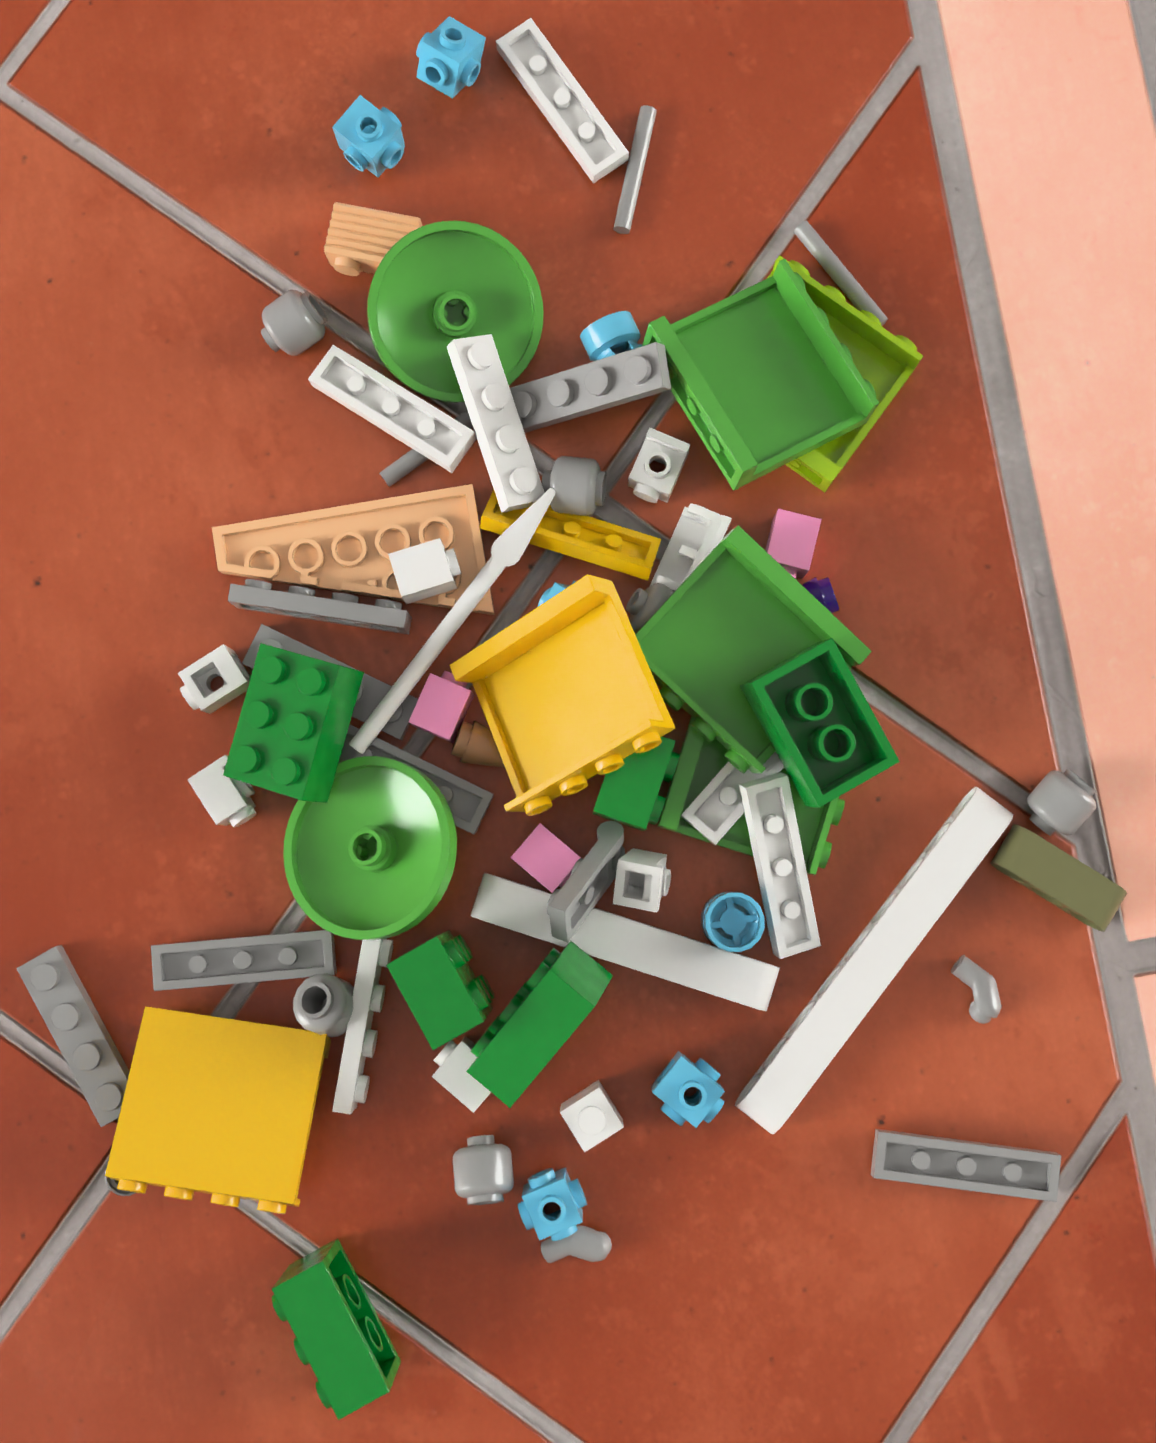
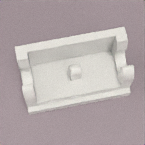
[650,503,732,591]

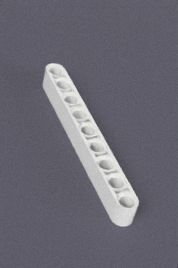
[735,786,1014,1134]

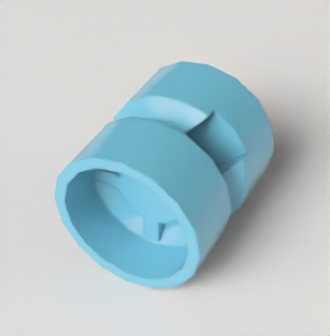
[580,311,642,361]
[701,891,765,952]

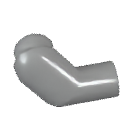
[951,955,1002,1024]
[541,1225,612,1263]

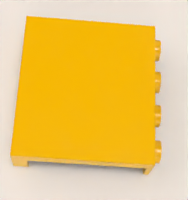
[449,574,676,816]
[105,1006,331,1214]

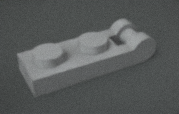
[547,821,625,943]

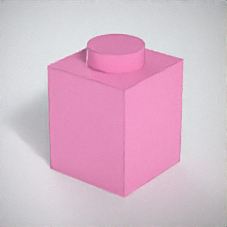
[765,509,822,579]
[408,671,475,743]
[511,823,581,893]

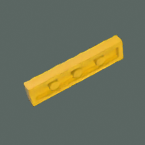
[480,489,661,581]

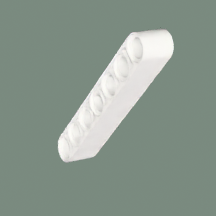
[470,873,780,1011]

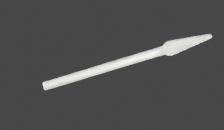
[349,488,556,754]

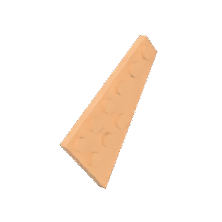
[212,484,495,615]

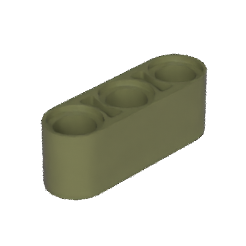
[990,824,1127,932]

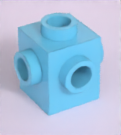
[416,16,486,99]
[332,95,405,178]
[651,1051,725,1128]
[517,1168,588,1241]

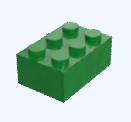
[740,638,900,808]
[223,643,364,803]
[386,930,495,1050]
[466,941,613,1108]
[272,1238,401,1420]

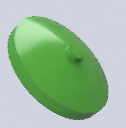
[367,221,544,403]
[283,756,457,940]

